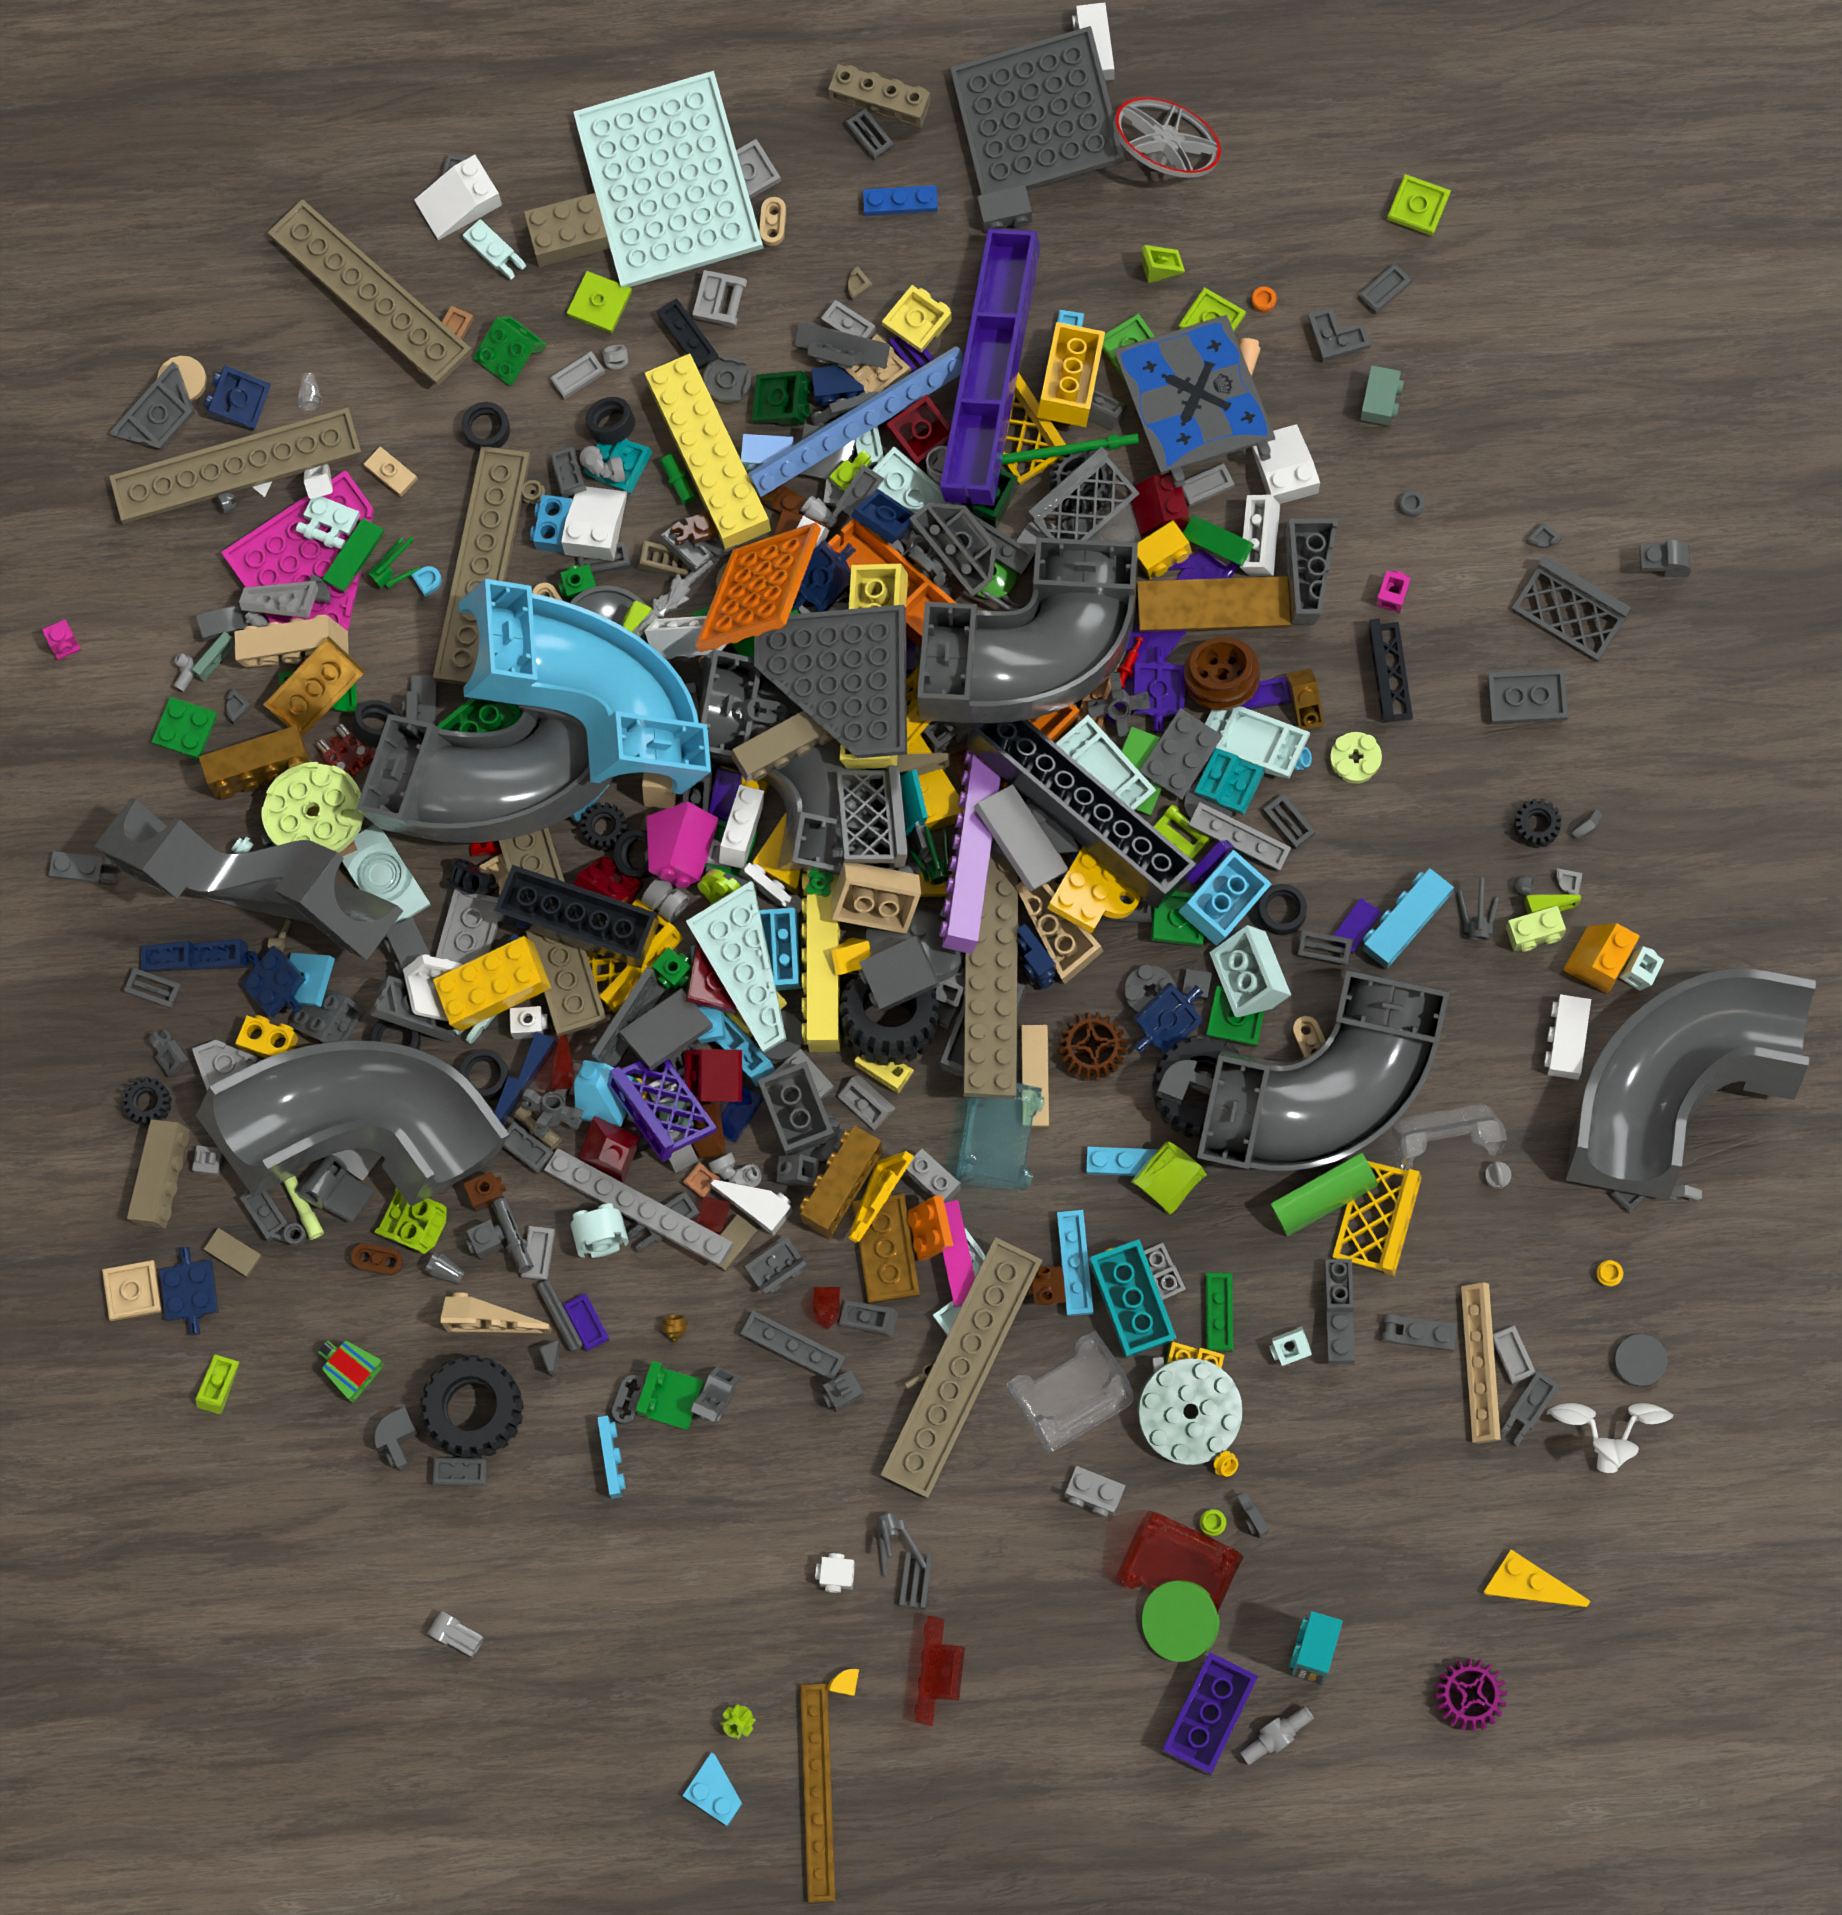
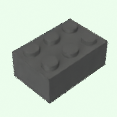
[758,1062,836,1155]

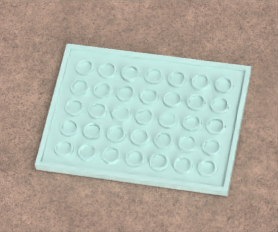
[573,71,764,287]

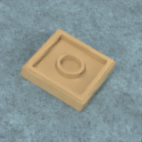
[102,1260,162,1321]

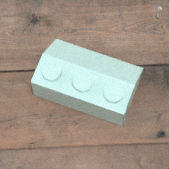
[1209,925,1291,1017]

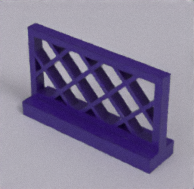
[607,1059,717,1162]

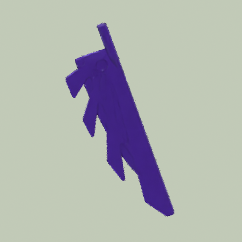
[1106,549,1240,724]

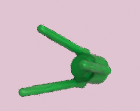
[368,537,421,588]

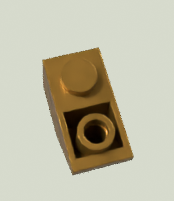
[1286,668,1324,730]

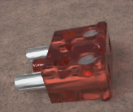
[316,724,375,777]

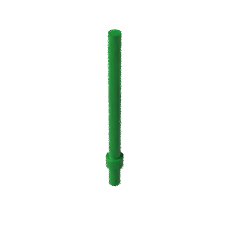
[1001,434,1139,465]

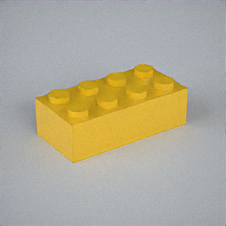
[1037,322,1105,427]
[433,936,551,1031]

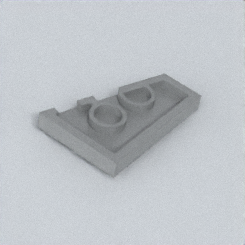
[239,581,318,618]

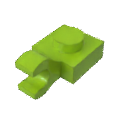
[829,450,872,492]

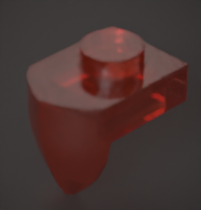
[698,1197,731,1234]
[813,1287,840,1330]

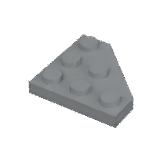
[192,1040,262,1090]

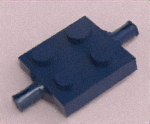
[793,541,856,612]
[241,946,306,1018]
[1133,982,1203,1054]
[160,1247,219,1335]

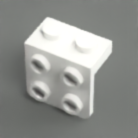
[403,955,462,1022]

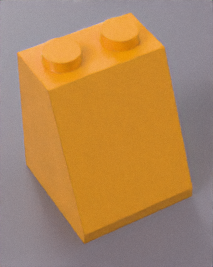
[1563,923,1640,995]

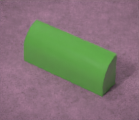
[1271,1153,1378,1237]

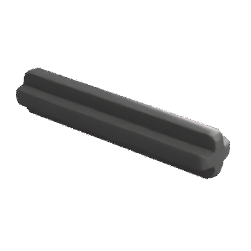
[537,1280,583,1352]

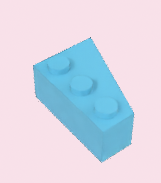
[759,907,802,991]

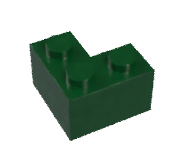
[973,469,1018,528]

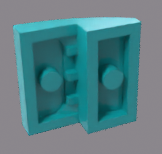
[583,438,652,494]
[1194,748,1265,815]
[900,769,928,836]

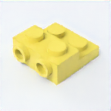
[882,285,952,353]

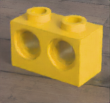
[235,1015,299,1059]

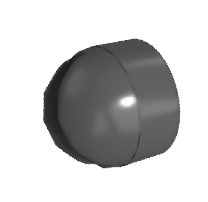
[217,492,237,514]
[1515,875,1534,896]

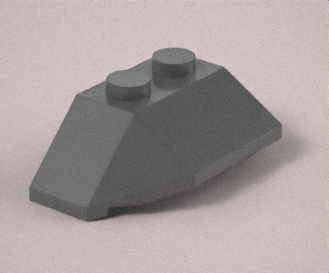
[909,502,997,597]

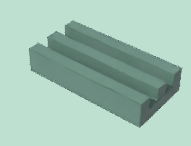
[192,631,235,682]

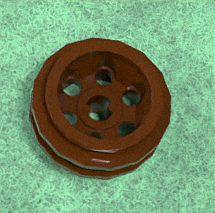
[1184,637,1261,710]

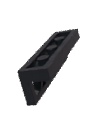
[1368,618,1413,723]

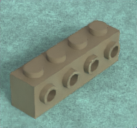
[828,64,931,128]
[731,711,833,782]
[127,1119,189,1229]

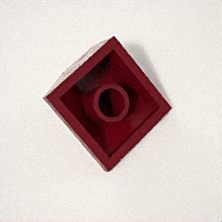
[578,1116,640,1183]

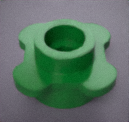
[806,870,834,897]

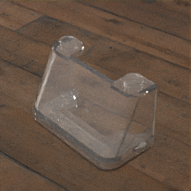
[1392,1104,1507,1170]
[1005,1330,1134,1451]

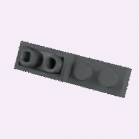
[1325,1259,1355,1365]

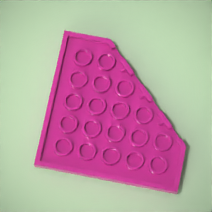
[221,470,374,666]

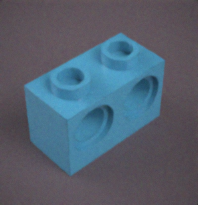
[530,495,572,554]

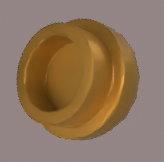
[662,1315,688,1343]

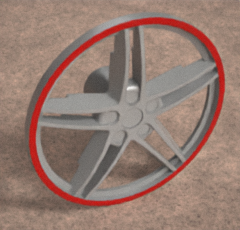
[1113,97,1221,178]

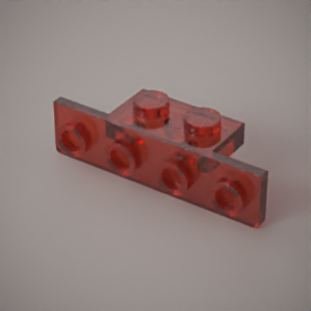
[915,1616,965,1726]

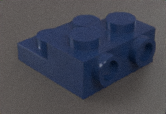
[203,365,271,431]
[851,489,915,544]
[1016,924,1056,990]

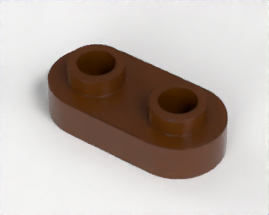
[351,1243,404,1276]

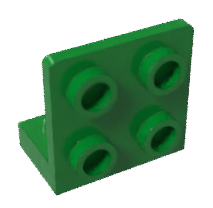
[474,316,547,385]
[636,1361,704,1430]

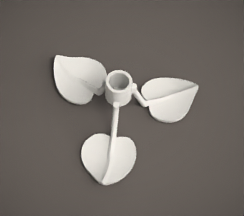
[1547,1403,1674,1473]

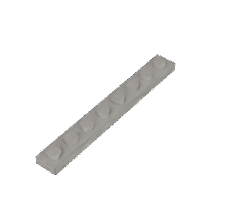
[544,1149,734,1267]

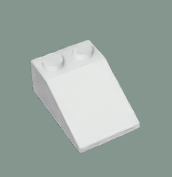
[414,155,502,240]
[1252,424,1320,504]
[561,487,627,561]

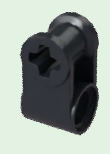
[446,858,496,894]

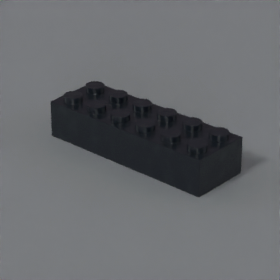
[494,865,659,969]

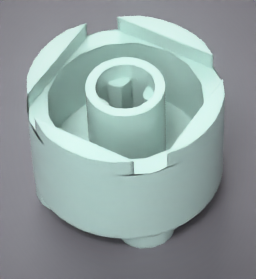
[570,1203,629,1258]

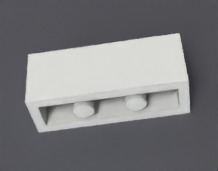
[1072,3,1114,80]
[1240,495,1280,577]
[645,616,727,659]
[719,785,764,869]
[1544,994,1591,1080]

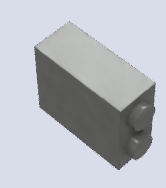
[858,936,941,1011]

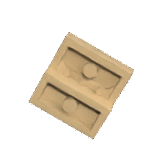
[842,334,912,393]

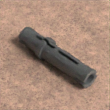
[491,1198,534,1273]

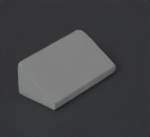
[837,1075,895,1131]

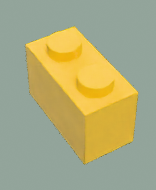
[1138,521,1192,580]

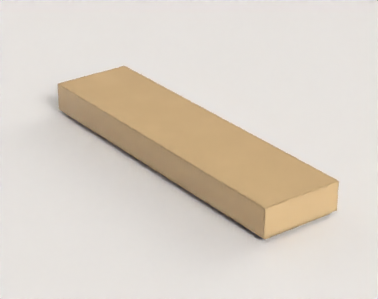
[1022,1025,1049,1128]

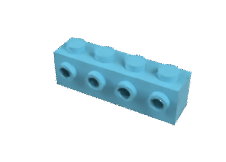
[1363,868,1454,970]

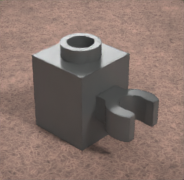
[822,1370,864,1412]

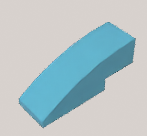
[714,1013,775,1087]

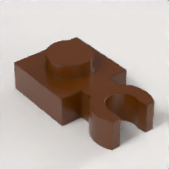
[670,512,718,545]

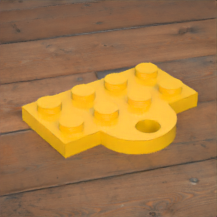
[1047,846,1141,933]

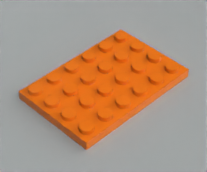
[695,522,821,653]

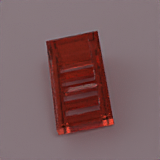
[551,1034,574,1090]

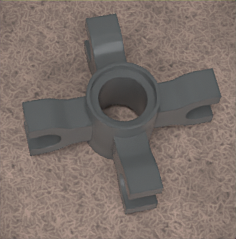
[1088,673,1150,737]
[521,1080,584,1138]

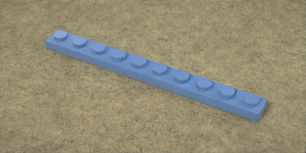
[748,346,964,497]

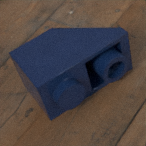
[812,366,864,407]

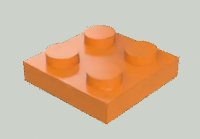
[907,1195,954,1261]

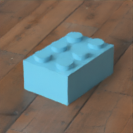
[1178,850,1271,946]

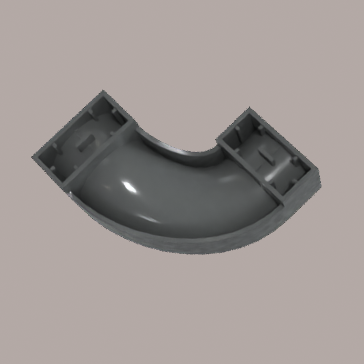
[917,537,1138,723]
[698,649,894,875]
[356,705,614,843]
[94,797,403,960]
[1197,967,1450,1171]
[1566,969,1816,1200]
[196,1041,509,1207]

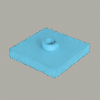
[289,953,335,1007]

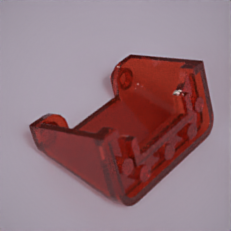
[1115,1511,1244,1614]

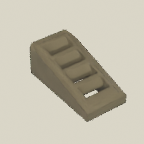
[637,540,690,577]
[897,753,950,777]

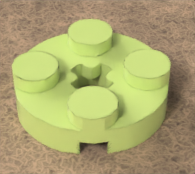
[1330,732,1382,784]

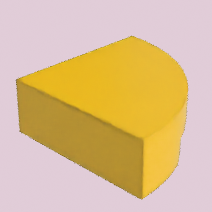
[826,1669,859,1696]

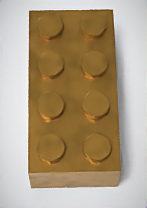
[199,725,311,799]
[799,1125,883,1240]

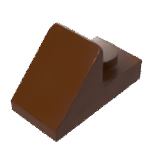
[756,482,807,515]
[688,1103,726,1159]

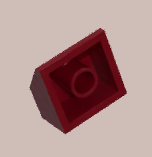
[885,395,951,464]
[1129,472,1189,537]

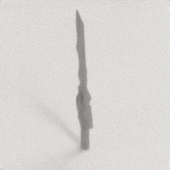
[632,560,713,637]

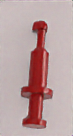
[1117,636,1143,690]

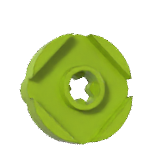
[697,869,741,906]

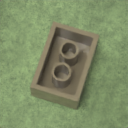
[524,193,610,267]

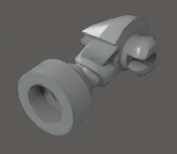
[580,446,625,483]
[708,1152,762,1187]

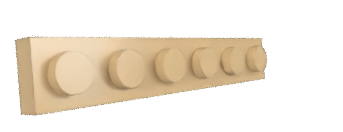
[1461,1282,1501,1444]

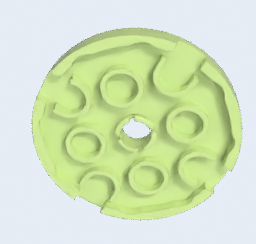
[262,762,364,853]

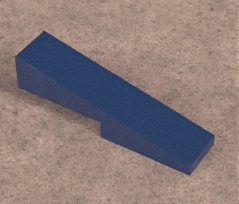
[141,939,248,972]
[494,1032,558,1125]

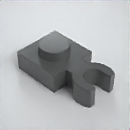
[1236,1491,1269,1538]

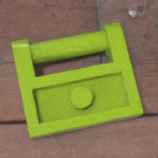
[1154,805,1212,860]

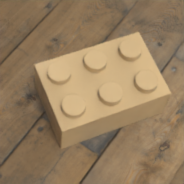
[830,863,921,934]

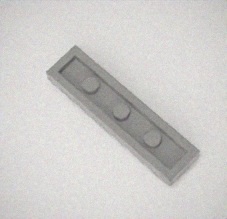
[1188,802,1291,871]

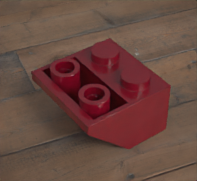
[573,856,644,904]
[684,1049,742,1103]

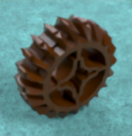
[1058,1012,1127,1081]

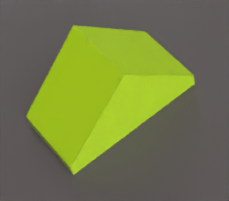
[1141,245,1185,283]

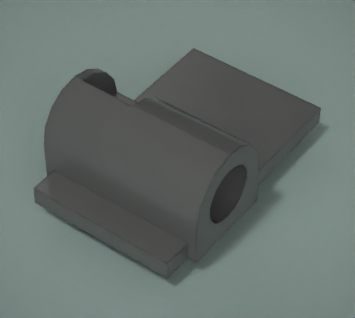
[295,1155,375,1223]

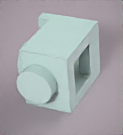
[1619,946,1664,991]
[1269,1326,1312,1366]

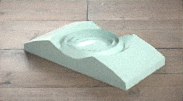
[1205,706,1310,778]
[1055,715,1156,810]
[342,824,431,926]

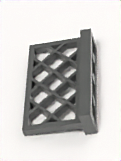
[1024,447,1140,540]
[1512,555,1631,661]
[836,766,907,868]
[589,967,667,1068]

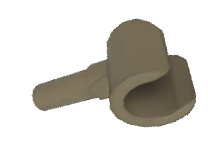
[268,919,292,952]
[903,1364,933,1389]

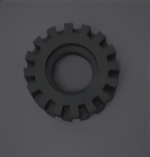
[1514,799,1562,848]
[581,802,628,852]
[122,1077,172,1126]

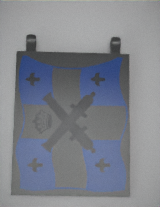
[1114,315,1275,487]

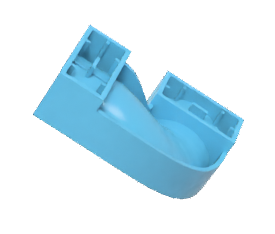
[458,579,711,794]

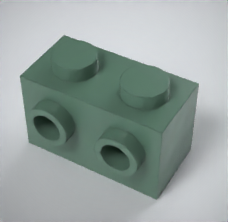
[1361,365,1404,426]

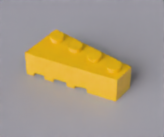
[907,735,962,831]

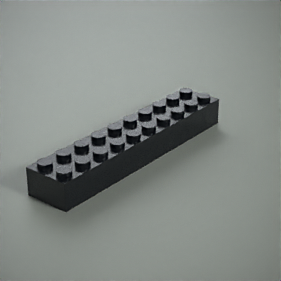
[965,719,1196,909]

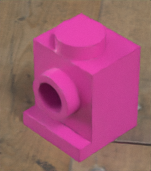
[1376,571,1411,613]
[42,619,81,660]

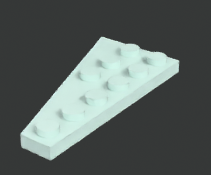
[686,881,786,1053]

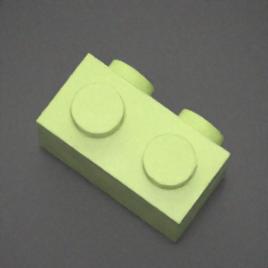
[1506,906,1566,952]

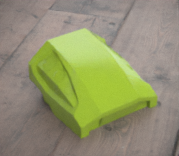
[1131,1142,1207,1215]
[374,1187,447,1254]

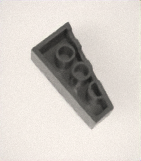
[1284,518,1339,624]

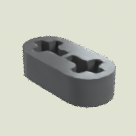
[741,698,788,726]
[612,1375,644,1425]

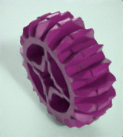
[1434,1658,1508,1732]

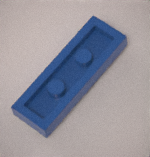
[863,185,938,216]

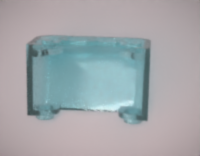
[955,1083,1044,1191]

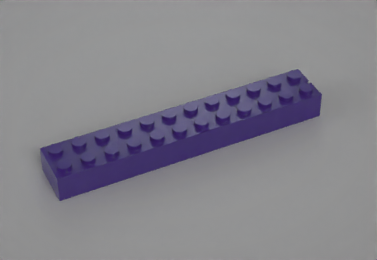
[940,229,1041,505]

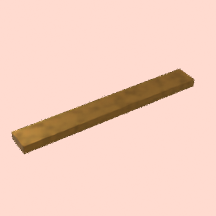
[801,1684,836,1903]

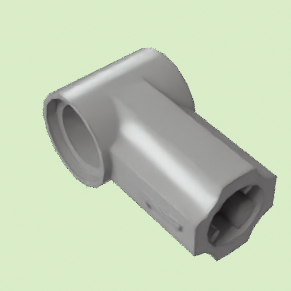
[427,1610,484,1658]

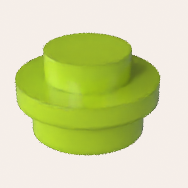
[1200,1509,1226,1536]

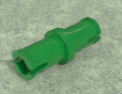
[659,454,696,505]

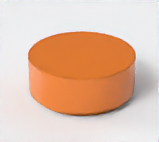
[1251,287,1277,313]

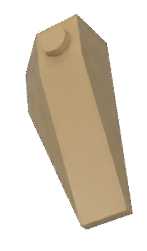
[441,1293,552,1334]

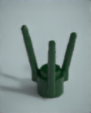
[909,826,952,885]

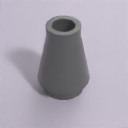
[425,1252,466,1285]

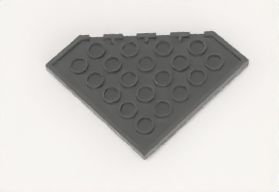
[754,605,907,758]

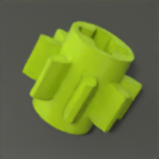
[720,1704,756,1739]

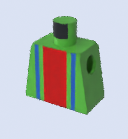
[318,1341,385,1404]

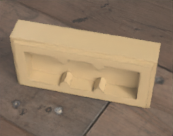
[364,447,418,497]

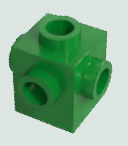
[558,564,596,602]
[651,947,692,992]

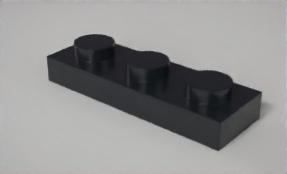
[656,298,719,371]

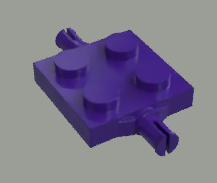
[1133,646,1185,733]

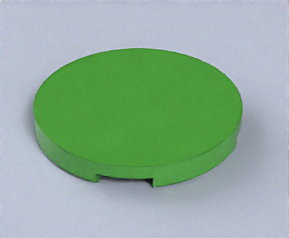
[1142,1580,1220,1662]

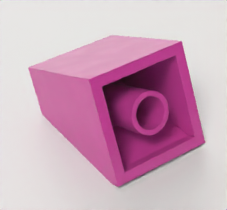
[647,801,718,888]

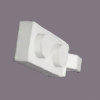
[739,863,802,913]

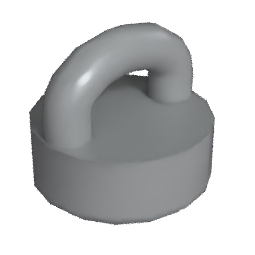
[602,345,628,370]
[1485,1162,1511,1189]

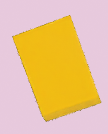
[831,938,871,975]

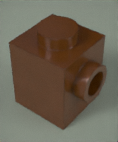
[464,1171,506,1212]

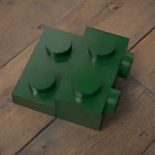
[751,371,813,426]

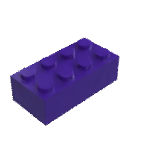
[1162,1652,1258,1776]

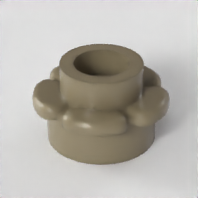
[522,480,545,504]

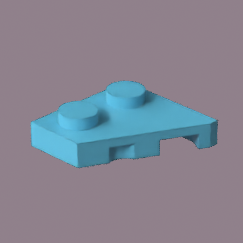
[683,1752,742,1827]

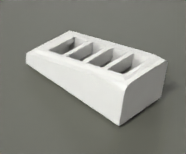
[304,464,333,499]

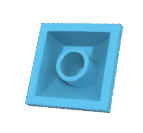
[574,1060,640,1127]

